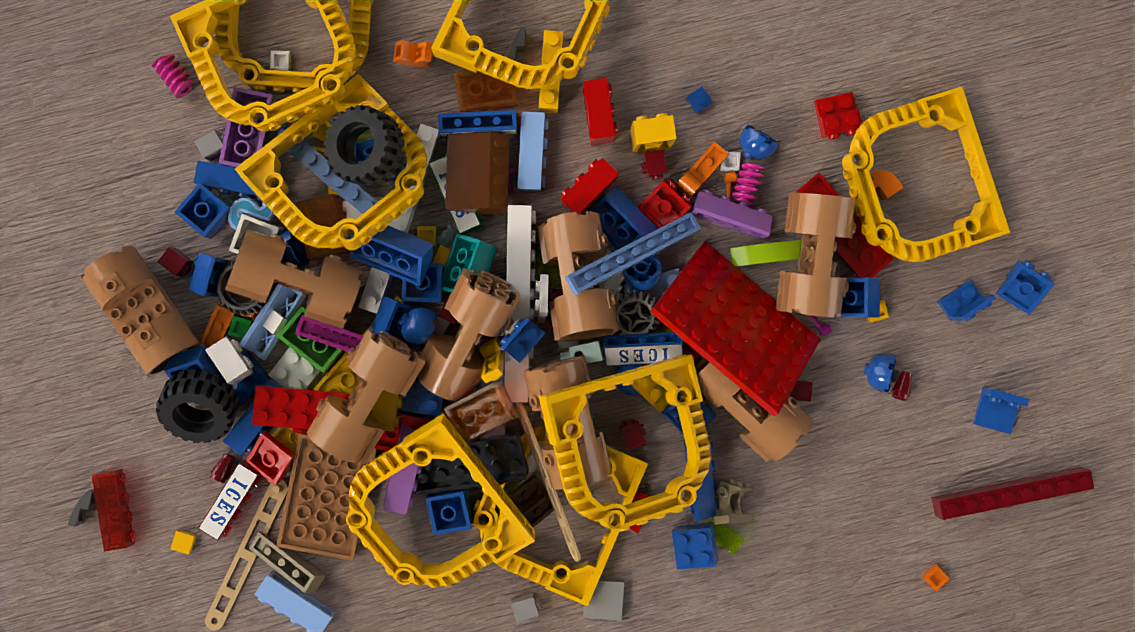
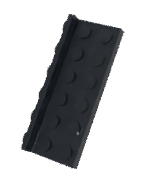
[415,432,529,495]

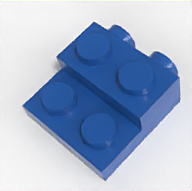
[996,260,1055,315]

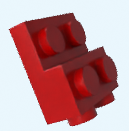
[814,92,862,140]
[638,178,693,229]
[246,431,296,485]

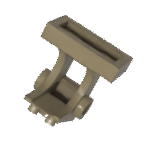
[714,478,755,525]

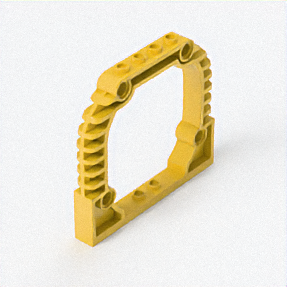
[170,0,356,132]
[214,0,373,93]
[431,0,610,90]
[235,74,427,250]
[842,86,1010,262]
[539,355,711,532]
[346,414,535,588]
[473,425,648,606]

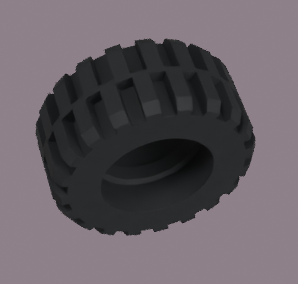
[324,105,405,186]
[156,369,239,443]

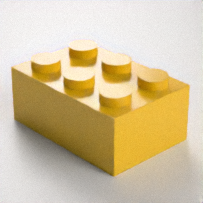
[630,113,676,154]

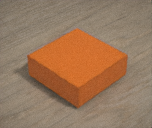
[922,563,950,592]

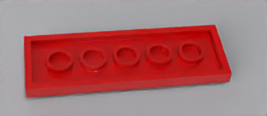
[795,172,894,278]
[252,385,372,429]

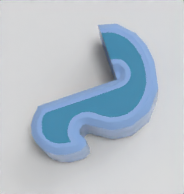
[228,198,277,230]

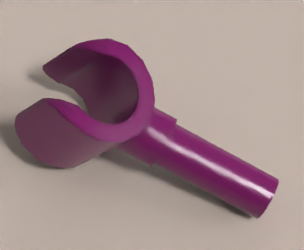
[508,166,516,194]
[808,315,832,336]

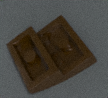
[508,474,554,527]

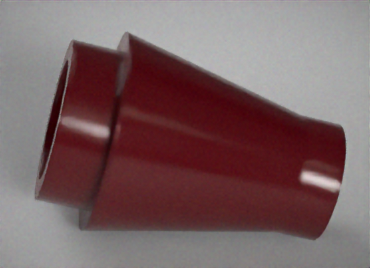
[891,371,913,401]
[210,453,235,483]

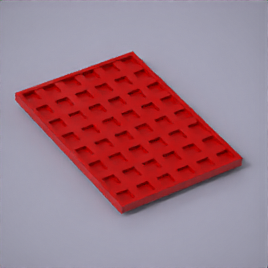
[650,241,821,417]

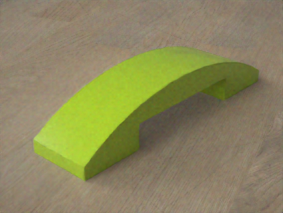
[730,240,802,267]

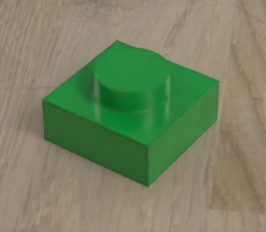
[228,316,254,338]

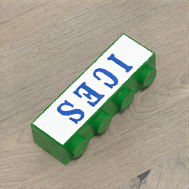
[429,155,484,235]

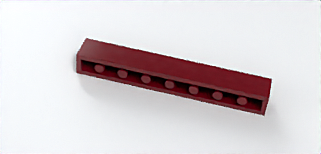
[931,467,1095,520]

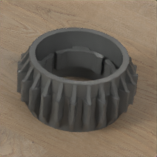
[215,261,275,315]

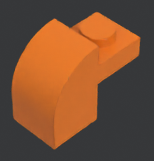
[393,40,433,67]
[870,170,904,201]

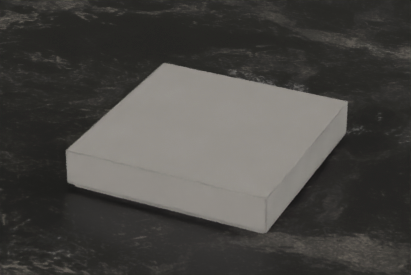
[583,579,624,621]

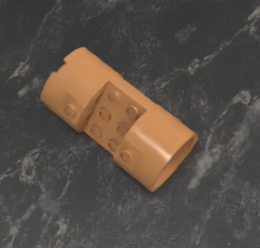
[776,192,856,317]
[537,211,619,342]
[225,229,363,329]
[80,246,200,376]
[417,268,521,402]
[307,327,425,464]
[523,355,611,489]
[695,358,813,462]

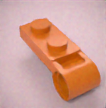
[677,141,729,197]

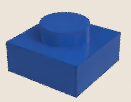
[686,87,713,114]

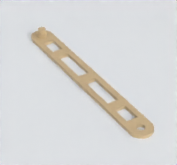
[516,402,581,562]
[205,480,288,631]

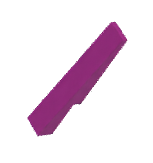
[295,316,363,352]

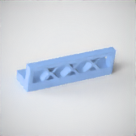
[239,284,306,360]

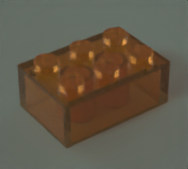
[454,70,518,113]
[296,194,350,260]
[444,382,519,444]

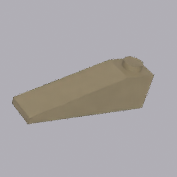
[249,532,326,593]

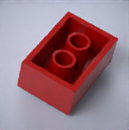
[582,78,618,146]
[561,157,619,214]

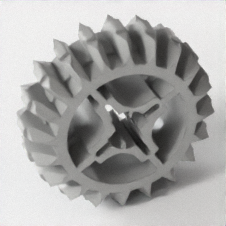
[616,289,660,335]

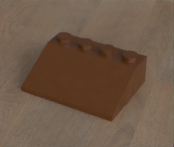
[445,132,509,215]

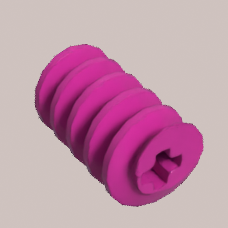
[151,54,194,98]
[732,163,766,206]

